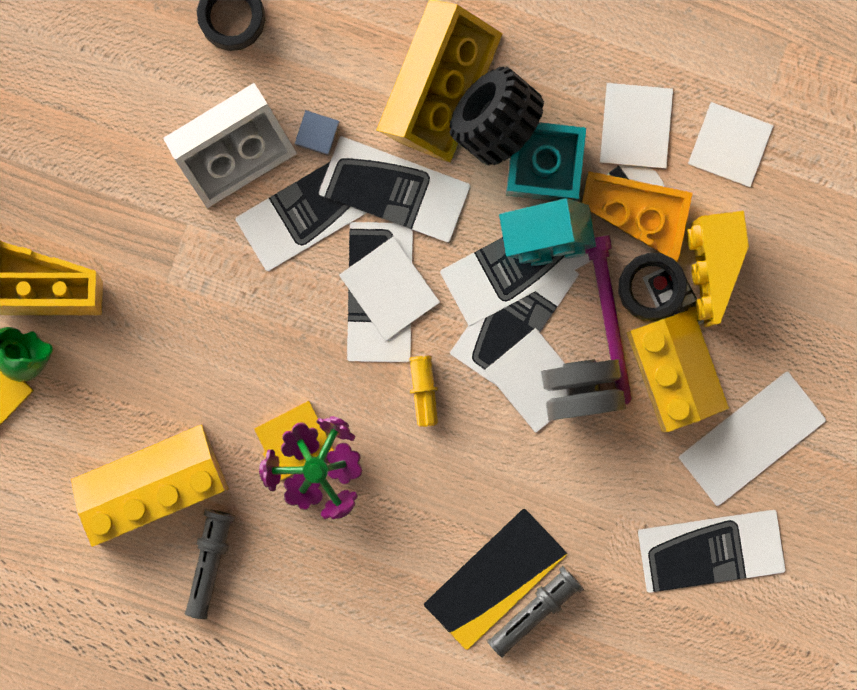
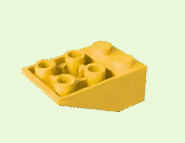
[687,211,749,328]

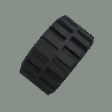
[449,67,544,166]

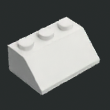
[163,83,297,208]

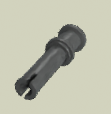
[185,509,236,619]
[487,566,584,658]

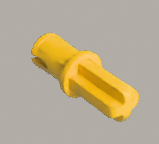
[409,355,438,427]

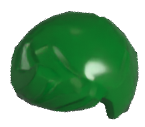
[0,327,53,382]

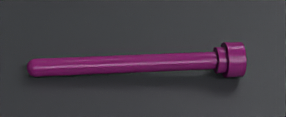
[585,235,632,405]

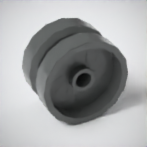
[541,359,626,421]

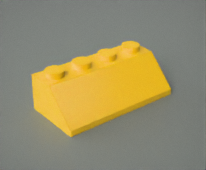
[376,0,503,163]
[71,424,229,547]

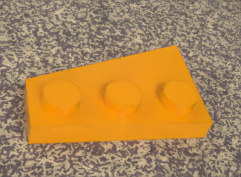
[581,171,693,262]

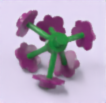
[259,416,362,519]

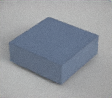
[295,110,339,156]

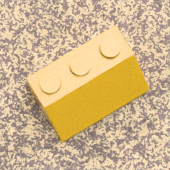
[626,309,729,432]

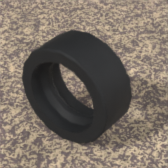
[196,0,266,51]
[618,253,687,321]

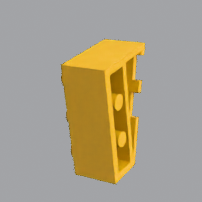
[0,240,103,315]

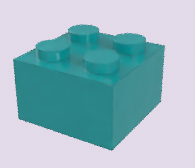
[505,122,587,201]
[499,198,596,266]

